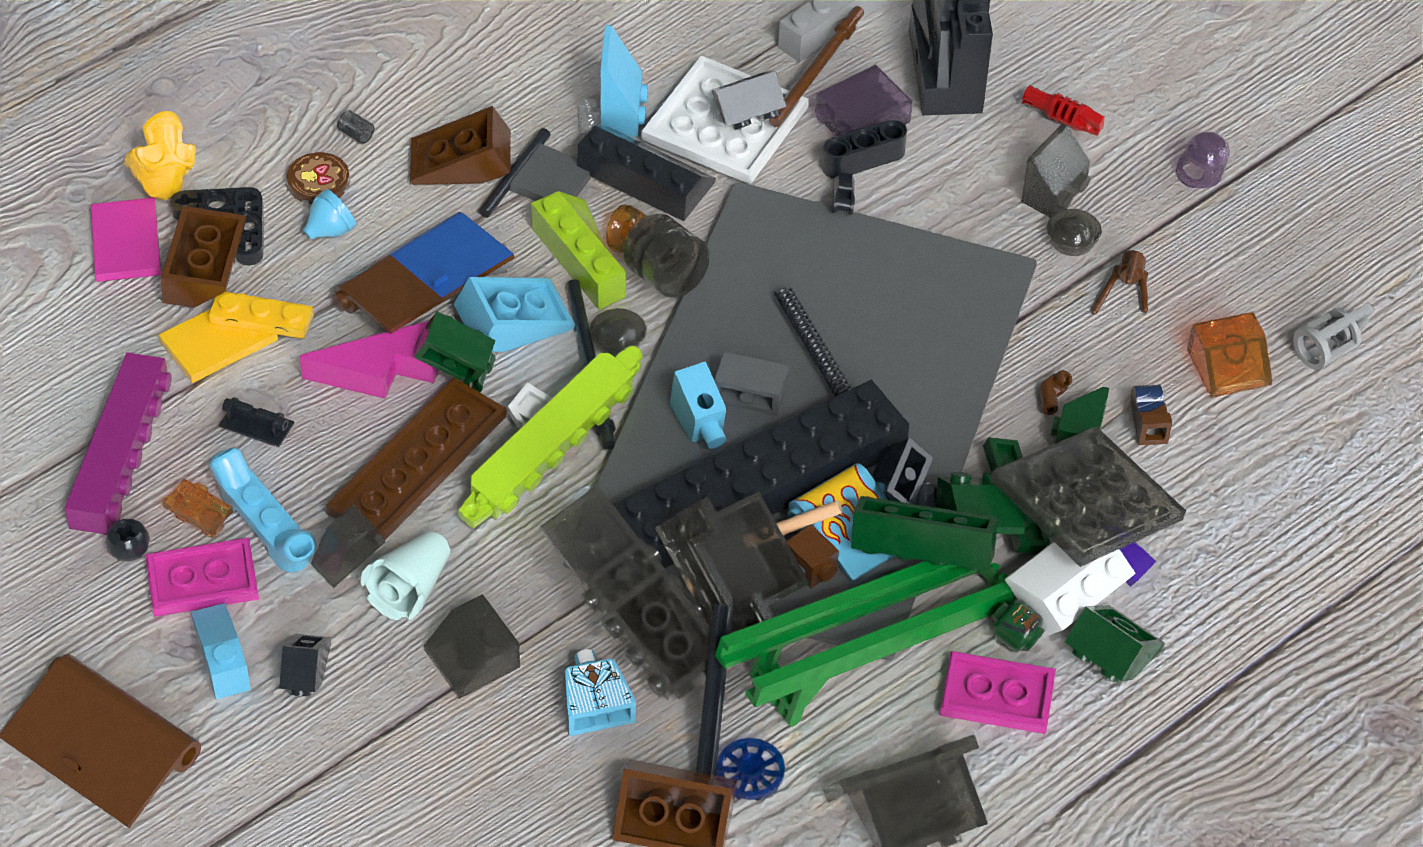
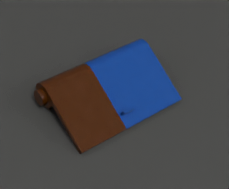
[332,212,514,334]

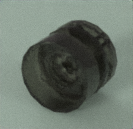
[623,213,710,298]

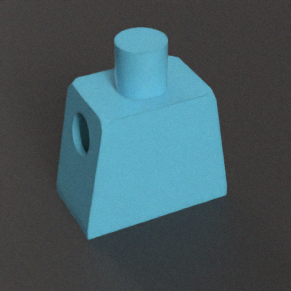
[669,362,727,449]

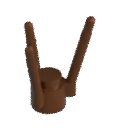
[1092,250,1148,314]

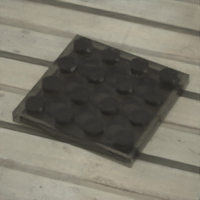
[991,426,1186,567]

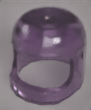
[1176,131,1230,188]

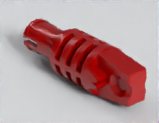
[1022,85,1105,136]

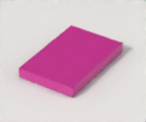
[91,197,161,282]
[145,537,259,617]
[940,651,1056,734]

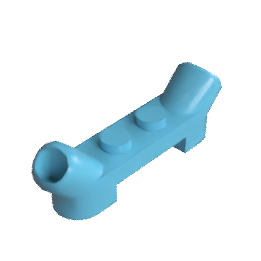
[209,447,316,572]

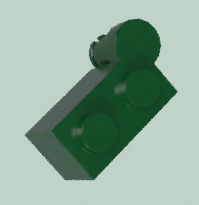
[414,311,496,392]

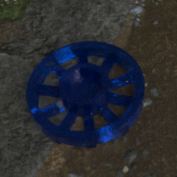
[717,738,785,801]

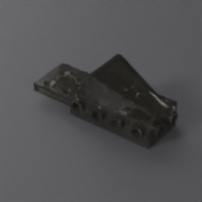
[540,485,711,701]

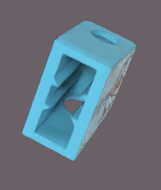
[565,649,636,736]

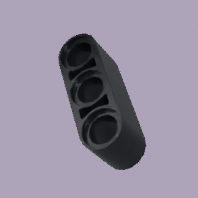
[822,120,907,178]

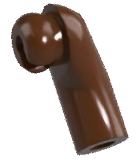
[1039,370,1072,415]

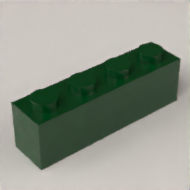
[851,496,998,571]

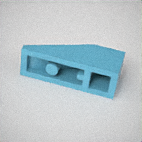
[191,603,251,699]

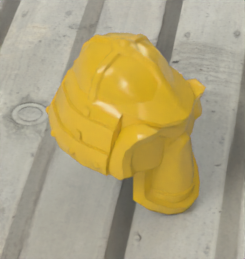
[124,111,195,201]

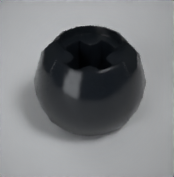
[105,519,150,562]

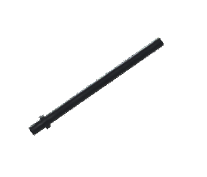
[567,279,616,450]

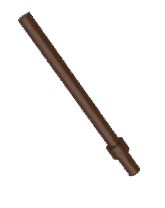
[769,6,864,127]

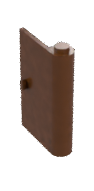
[0,654,201,828]

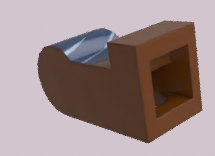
[1131,384,1172,446]

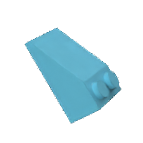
[600,25,648,137]
[454,277,575,352]

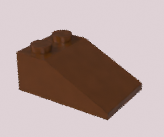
[410,106,511,185]

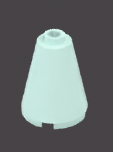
[361,531,450,620]

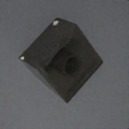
[1021,123,1090,219]
[423,594,521,699]

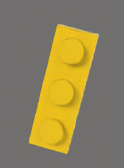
[209,292,314,339]

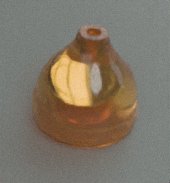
[606,205,660,253]

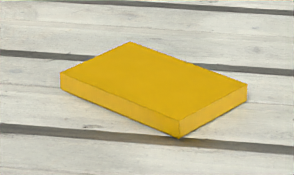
[158,292,278,383]

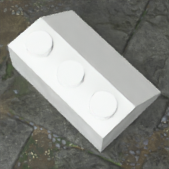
[1004,523,1135,637]

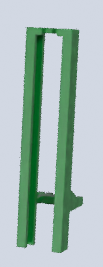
[715,561,1016,727]

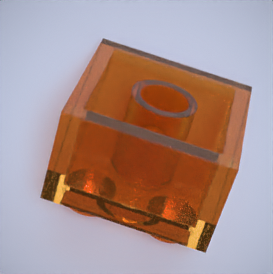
[1187,312,1273,398]

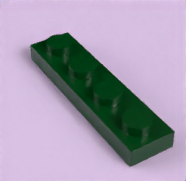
[983,437,1051,554]

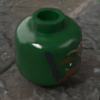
[992,600,1045,652]

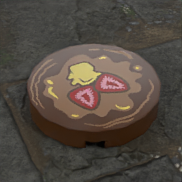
[286,152,350,204]

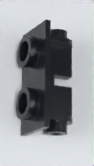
[219,397,295,447]

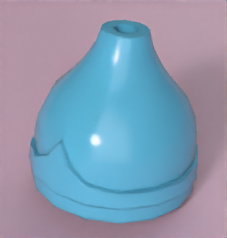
[303,188,357,239]

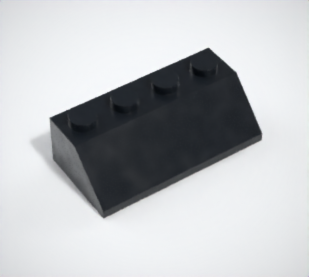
[577,125,716,221]

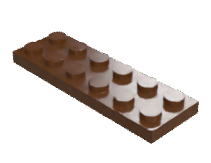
[326,378,507,546]

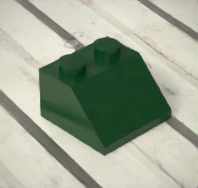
[935,472,1025,534]
[1064,605,1166,683]

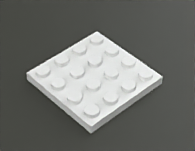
[642,56,809,185]

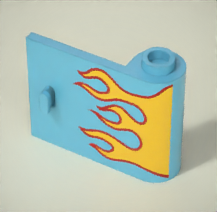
[788,463,895,582]

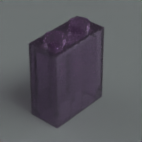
[815,65,912,136]

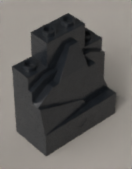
[909,0,993,116]

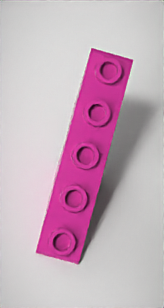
[299,316,453,399]

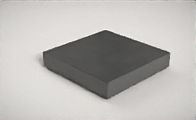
[510,144,591,201]

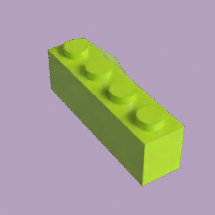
[531,191,626,310]

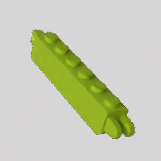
[458,345,643,528]

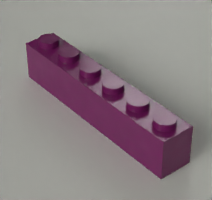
[65,352,172,535]

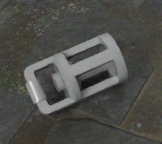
[1293,302,1375,370]

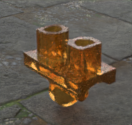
[162,479,233,538]

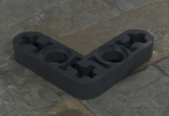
[170,187,264,266]

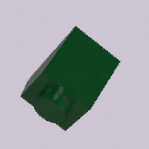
[1050,387,1109,451]

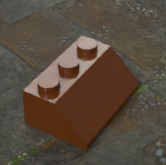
[161,206,246,308]
[612,759,738,847]

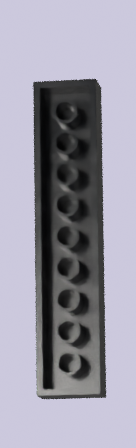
[583,379,909,591]

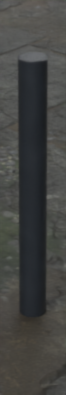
[479,128,551,218]

